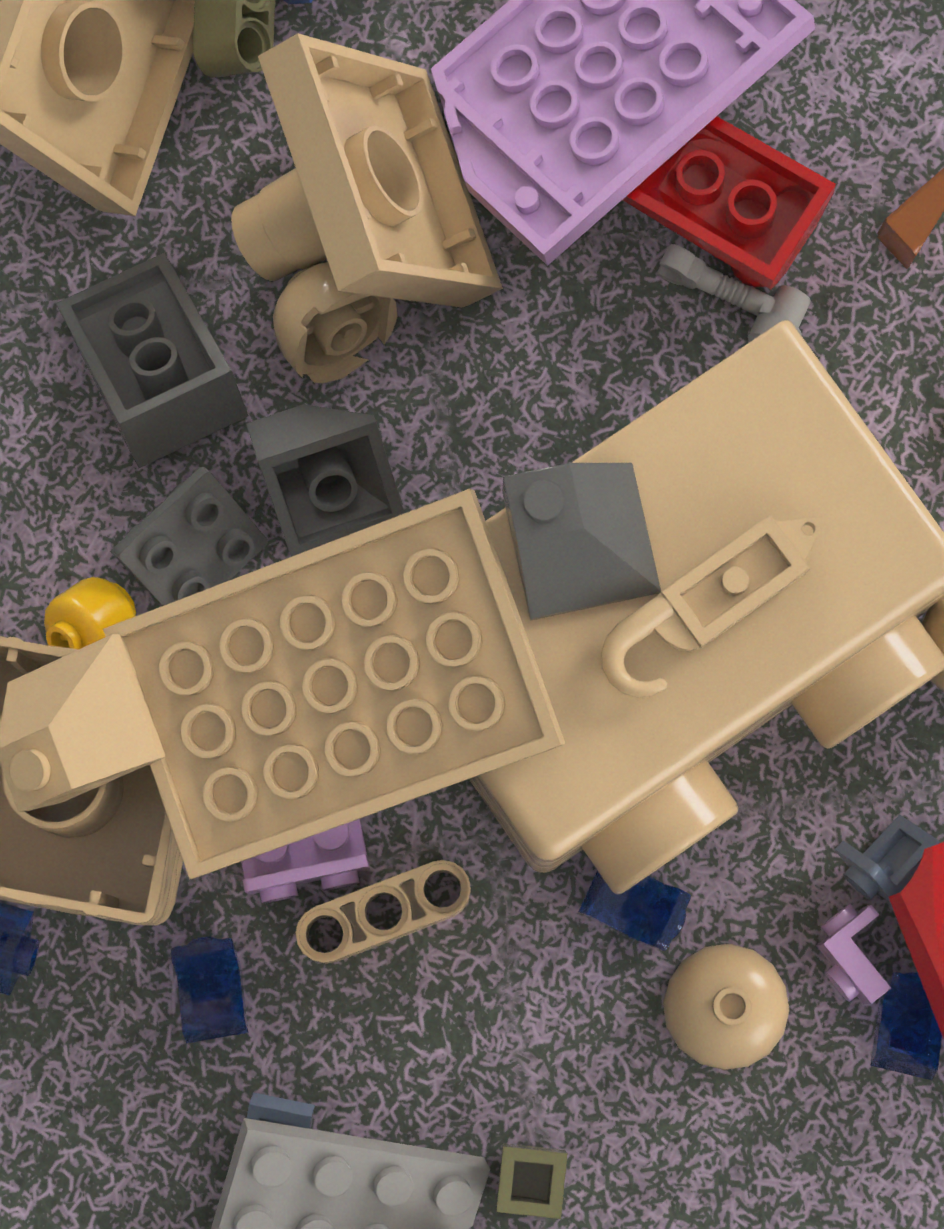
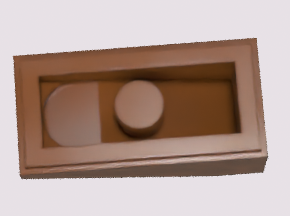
[877,168,944,269]

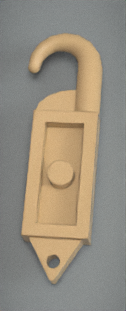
[601,514,825,698]

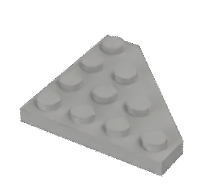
[211,1118,490,1229]

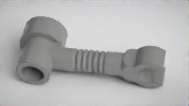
[656,244,811,342]

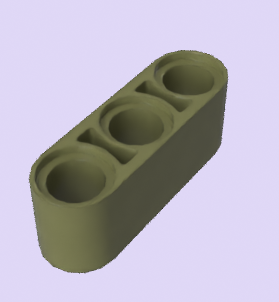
[193,0,275,78]

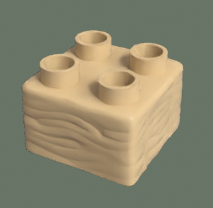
[0,636,183,926]

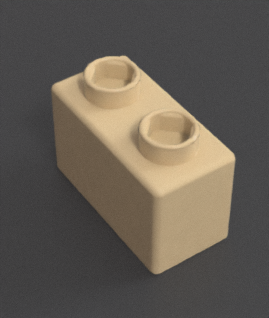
[469,320,944,894]

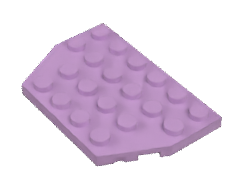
[431,0,815,266]

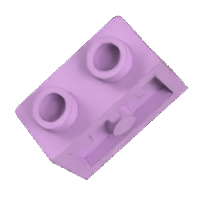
[241,819,370,903]

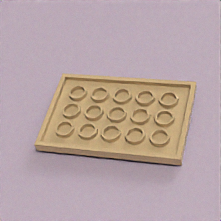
[103,489,565,879]

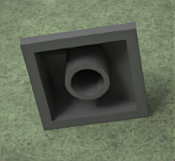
[246,404,404,557]
[502,463,661,620]

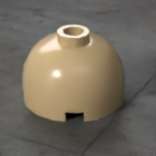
[273,262,398,384]
[663,944,790,1070]

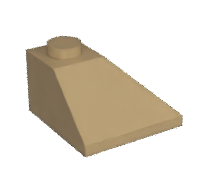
[0,633,166,813]

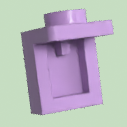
[816,904,891,1004]

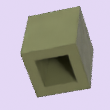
[496,1143,568,1219]

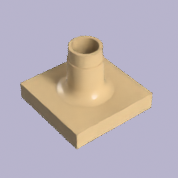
[0,0,195,216]
[231,33,503,308]

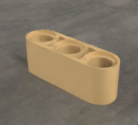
[296,860,471,964]

